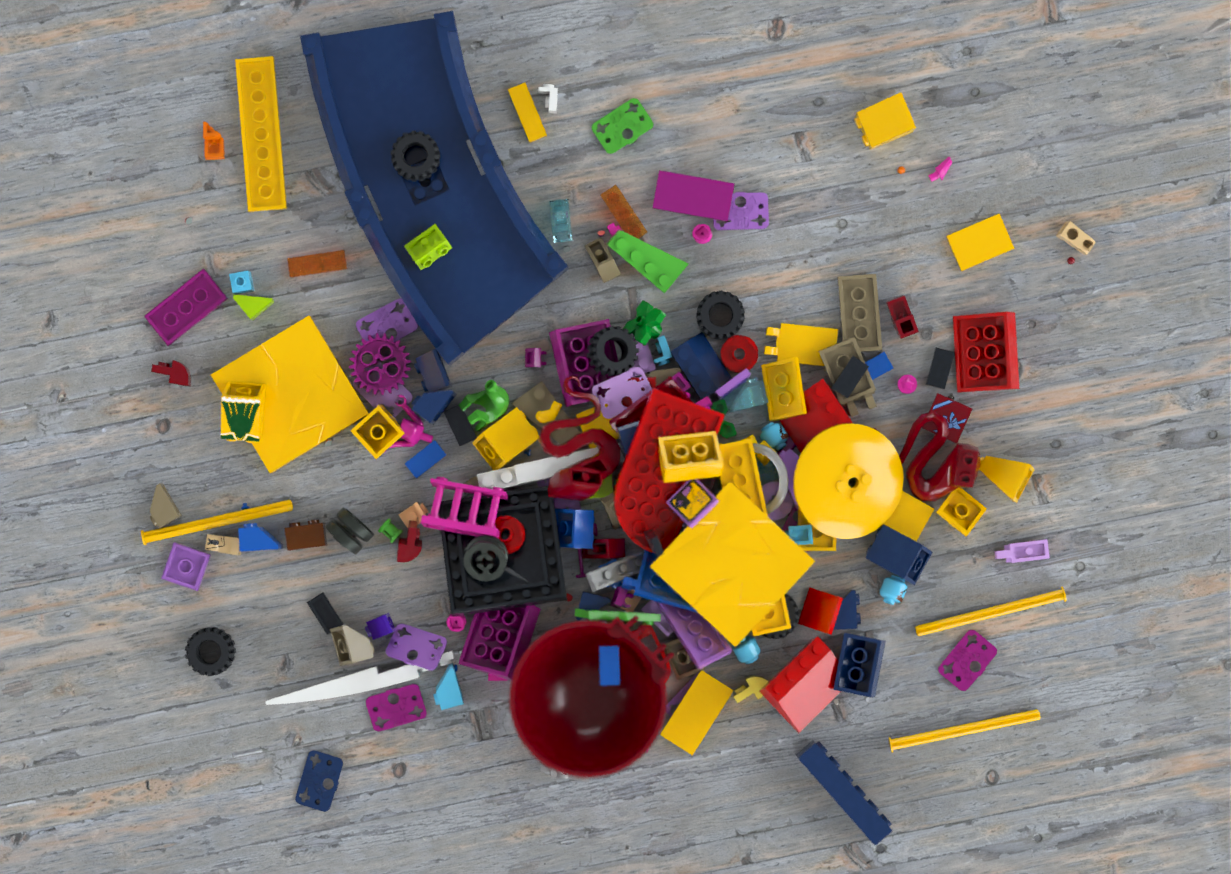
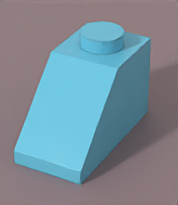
[433,663,464,710]

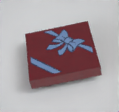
[922,393,972,444]

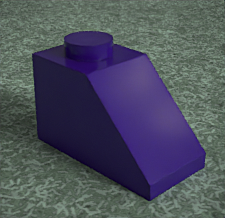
[365,613,396,640]

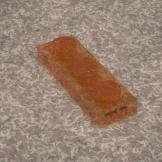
[600,185,648,239]
[287,250,347,278]

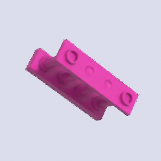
[421,477,508,539]

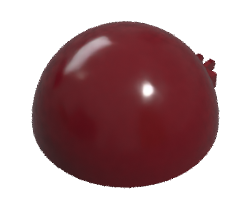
[509,615,675,778]

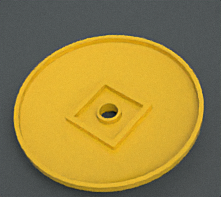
[793,423,903,539]

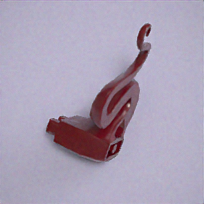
[538,375,621,501]
[873,411,980,502]

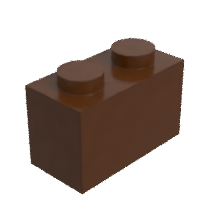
[284,519,327,551]

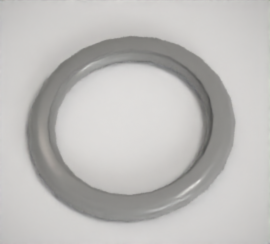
[753,443,789,514]

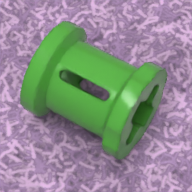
[378,519,403,543]

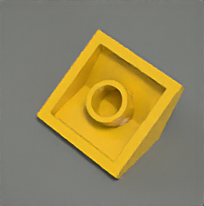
[936,487,987,536]

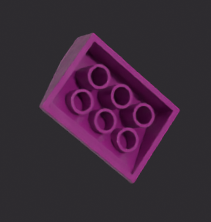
[549,319,618,407]
[458,605,541,681]

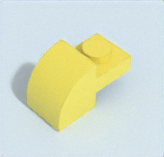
[733,676,769,703]

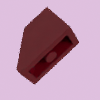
[582,538,625,559]

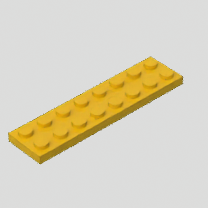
[235,56,287,212]

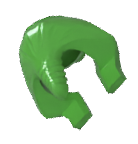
[459,380,510,432]

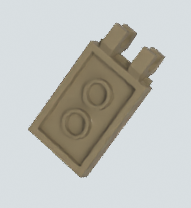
[818,337,877,417]

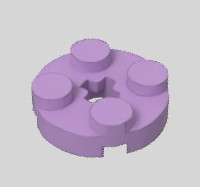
[762,482,793,520]

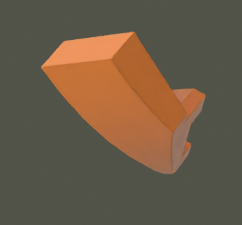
[203,121,225,160]

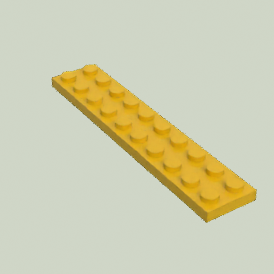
[719,438,791,636]

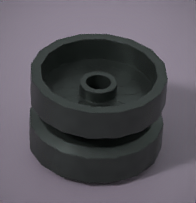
[325,507,374,555]

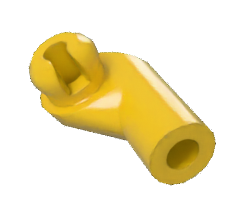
[535,401,562,423]

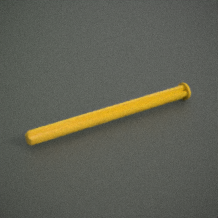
[141,500,293,545]
[915,587,1067,636]
[888,709,1040,753]

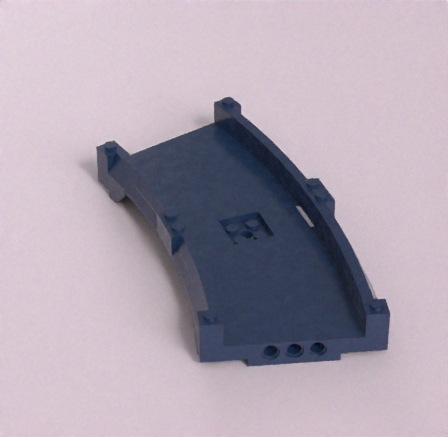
[300,11,569,366]

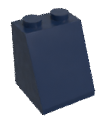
[866,525,933,586]

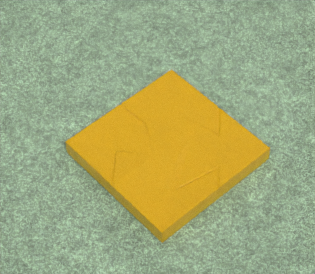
[211,315,369,474]
[650,482,815,647]

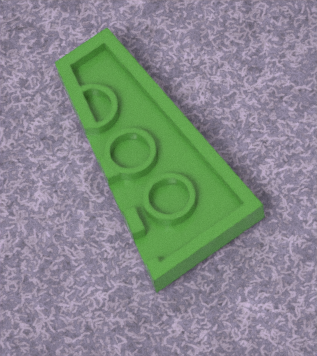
[607,229,688,293]
[575,608,661,625]

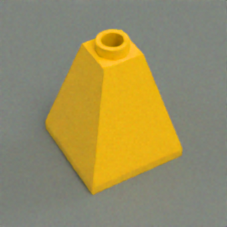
[979,456,1035,503]

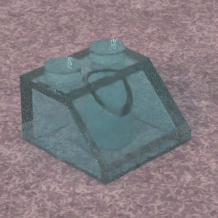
[728,378,768,413]

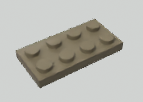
[837,274,882,352]

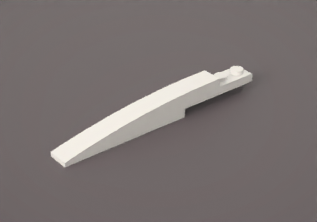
[477,443,625,489]
[265,650,455,705]

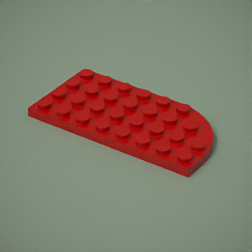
[614,388,725,553]

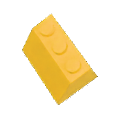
[658,431,723,483]

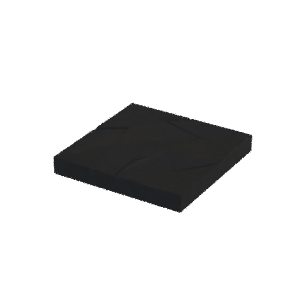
[439,486,567,617]

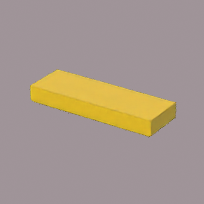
[508,82,547,143]

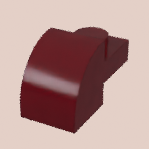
[886,295,919,339]
[151,360,191,387]
[397,520,422,563]

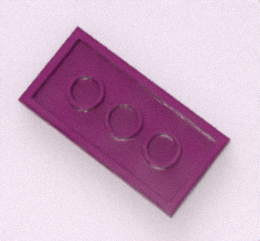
[652,170,735,222]
[144,268,228,346]

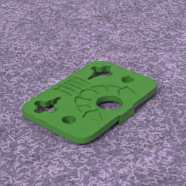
[592,98,653,154]

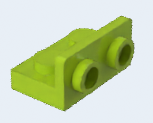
[404,224,452,270]

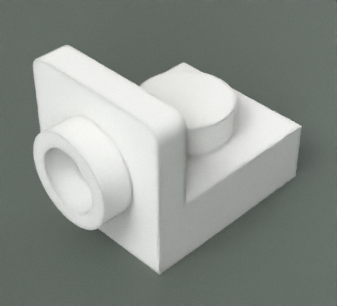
[538,84,558,113]

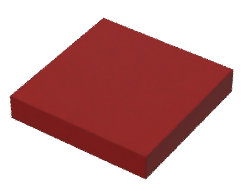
[798,587,843,635]

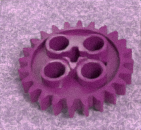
[349,333,411,396]

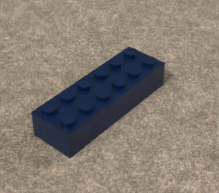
[796,740,892,846]

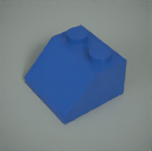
[555,508,595,549]
[238,523,283,551]

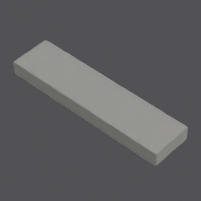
[586,549,645,592]

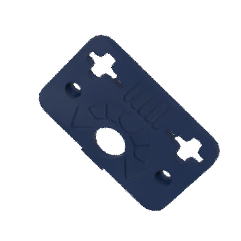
[295,750,343,812]

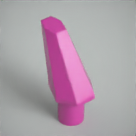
[928,156,952,182]

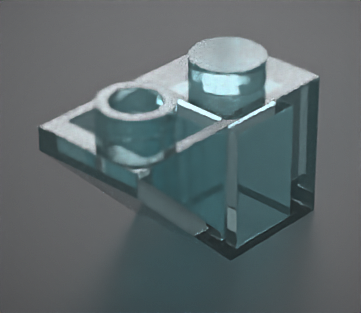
[549,199,573,243]

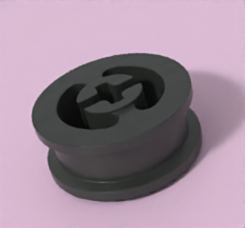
[464,535,508,581]

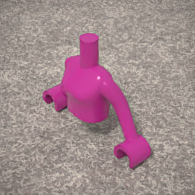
[385,394,433,452]

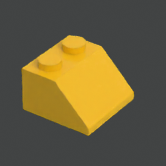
[351,404,405,459]

